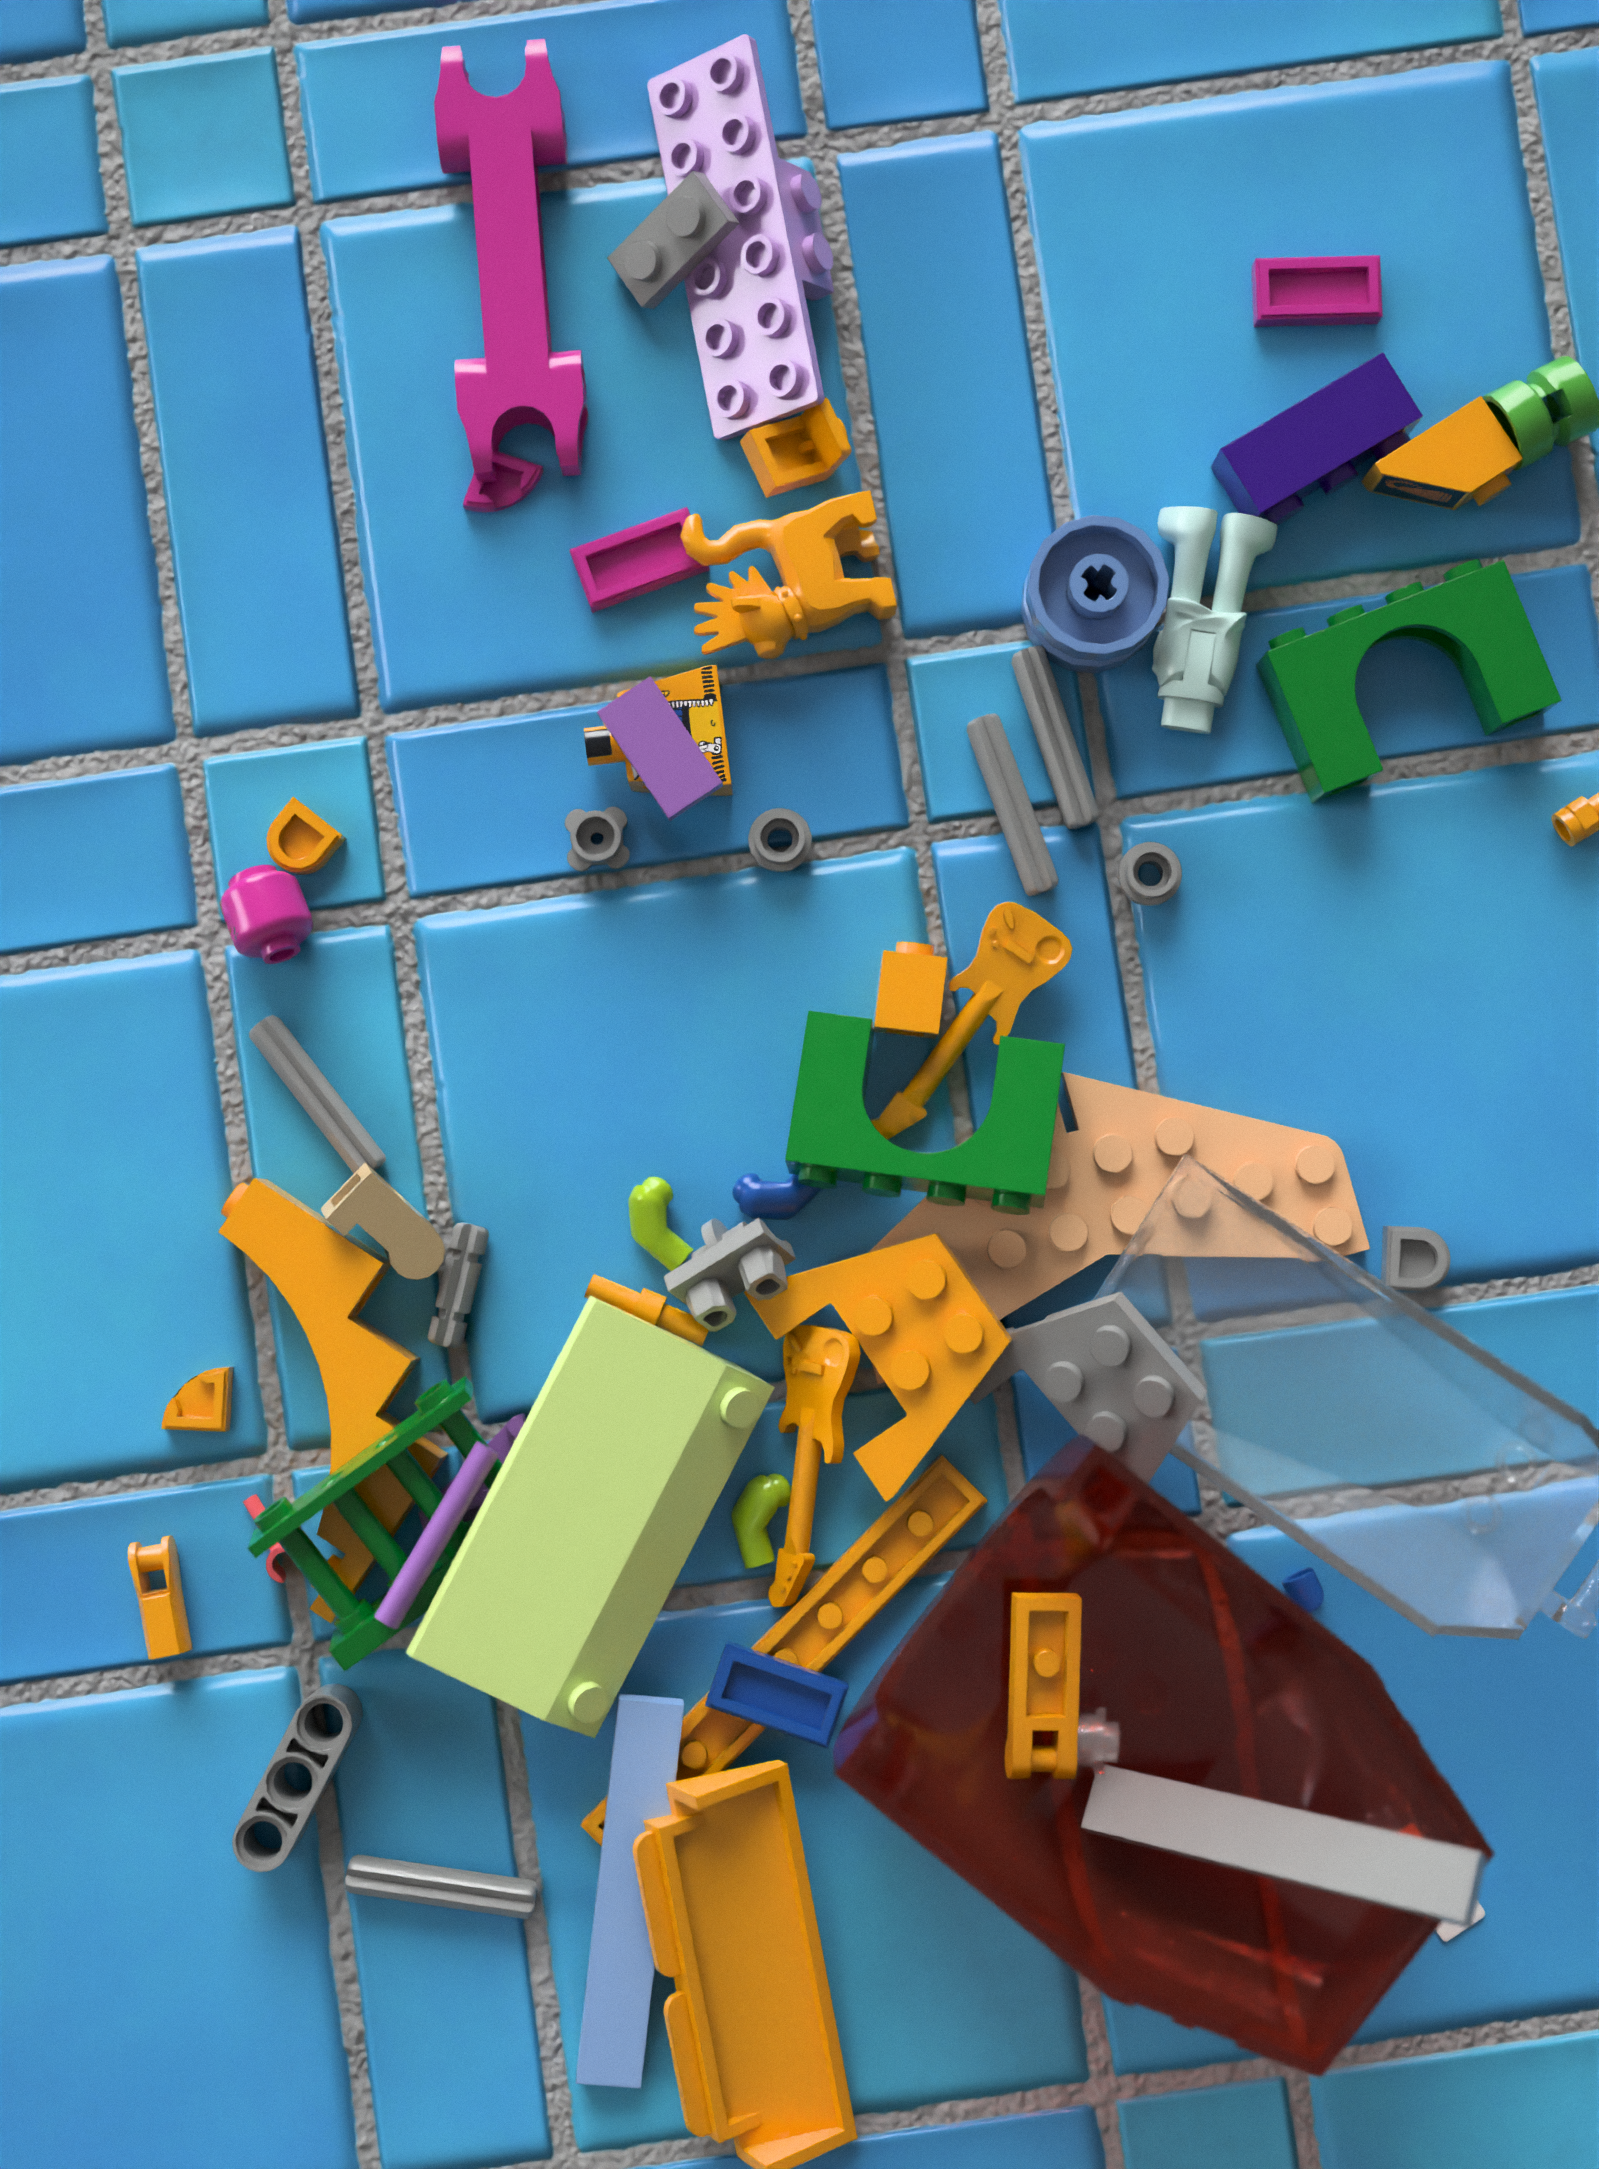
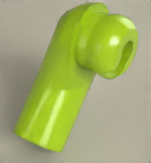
[628,1177,694,1271]
[731,1473,791,1569]

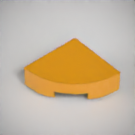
[161,1367,233,1432]

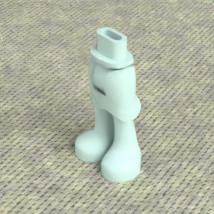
[1152,506,1278,734]

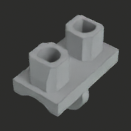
[663,1218,796,1332]

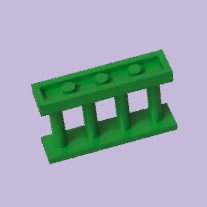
[248,1376,503,1671]

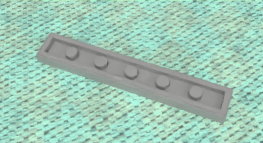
[1081,1763,1487,1928]

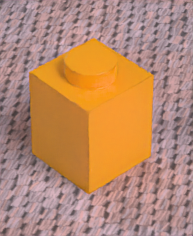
[873,942,947,1039]

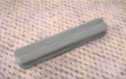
[1011,646,1099,829]
[967,713,1059,896]
[249,1015,386,1173]
[345,1854,538,1919]

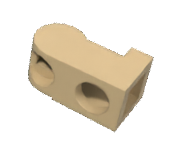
[320,1162,445,1280]

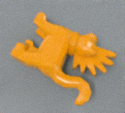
[680,490,897,659]

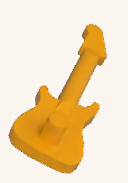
[870,901,1073,1140]
[768,1325,861,1607]

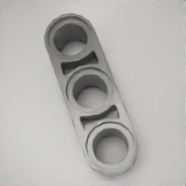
[232,1683,363,1872]

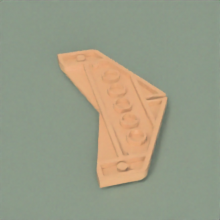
[868,1072,1370,1384]

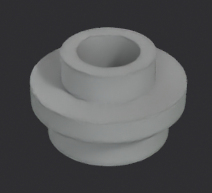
[748,808,812,872]
[1118,842,1182,906]

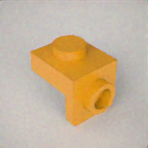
[740,397,852,498]

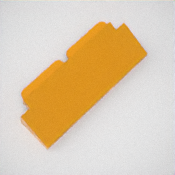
[633,1760,858,2169]

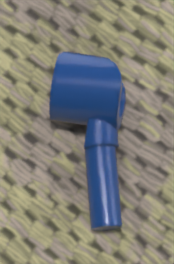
[1246,1567,1324,1644]

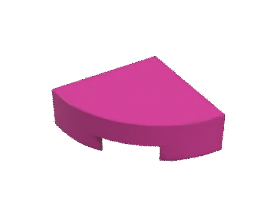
[463,450,544,512]

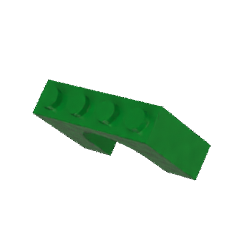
[1256,559,1562,803]
[785,1011,1065,1215]

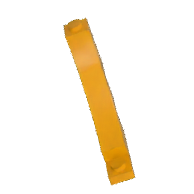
[218,1178,449,1623]

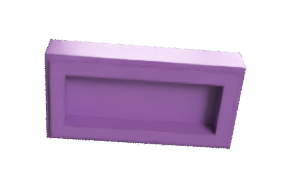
[597,676,723,821]

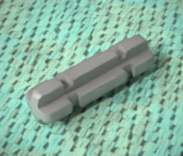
[427,1222,489,1348]

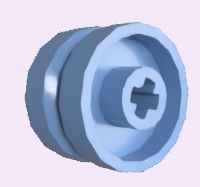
[1021,515,1169,674]

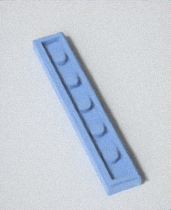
[576,1693,684,2089]

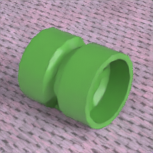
[1482,356,1599,471]

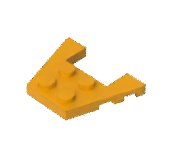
[744,1232,1012,1502]

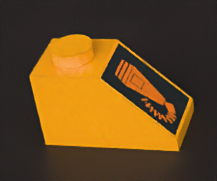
[1361,396,1523,510]

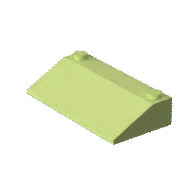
[406,1295,775,1738]

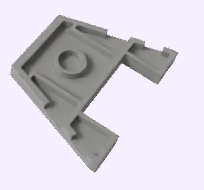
[969,1291,1208,1551]

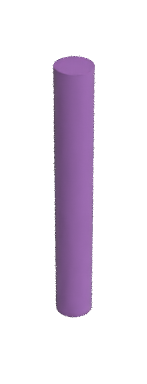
[374,1441,499,1629]

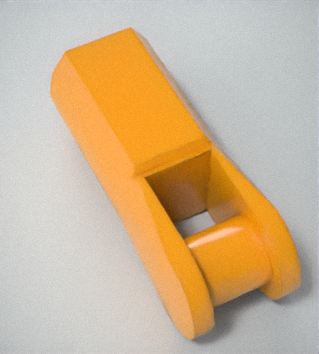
[128,1535,193,1659]

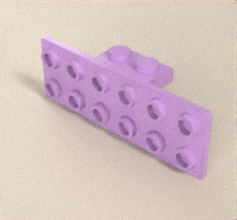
[647,34,834,441]

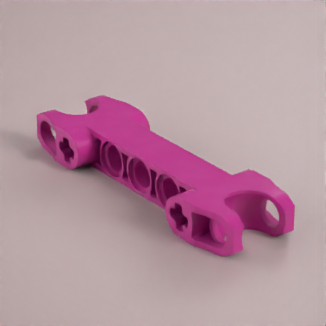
[434,39,588,483]

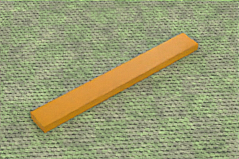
[580,1454,988,1846]

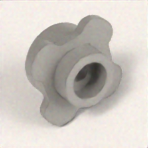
[565,806,630,872]

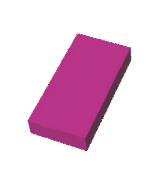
[1252,255,1382,327]
[569,507,709,613]

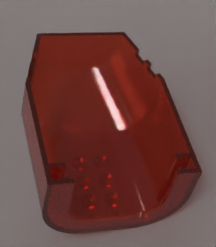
[833,1434,1495,2078]

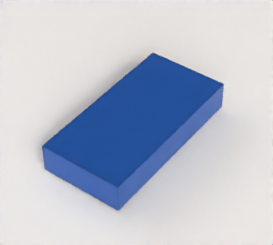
[705,1640,849,1749]

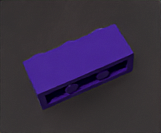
[1211,352,1423,526]

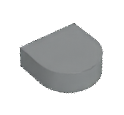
[1381,1226,1450,1291]

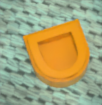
[266,797,346,875]

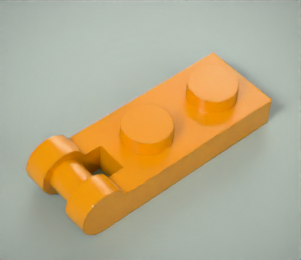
[1005,1593,1082,1779]

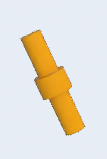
[584,1274,709,1346]

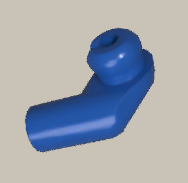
[732,1173,822,1220]

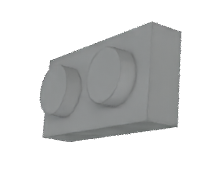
[607,171,740,309]

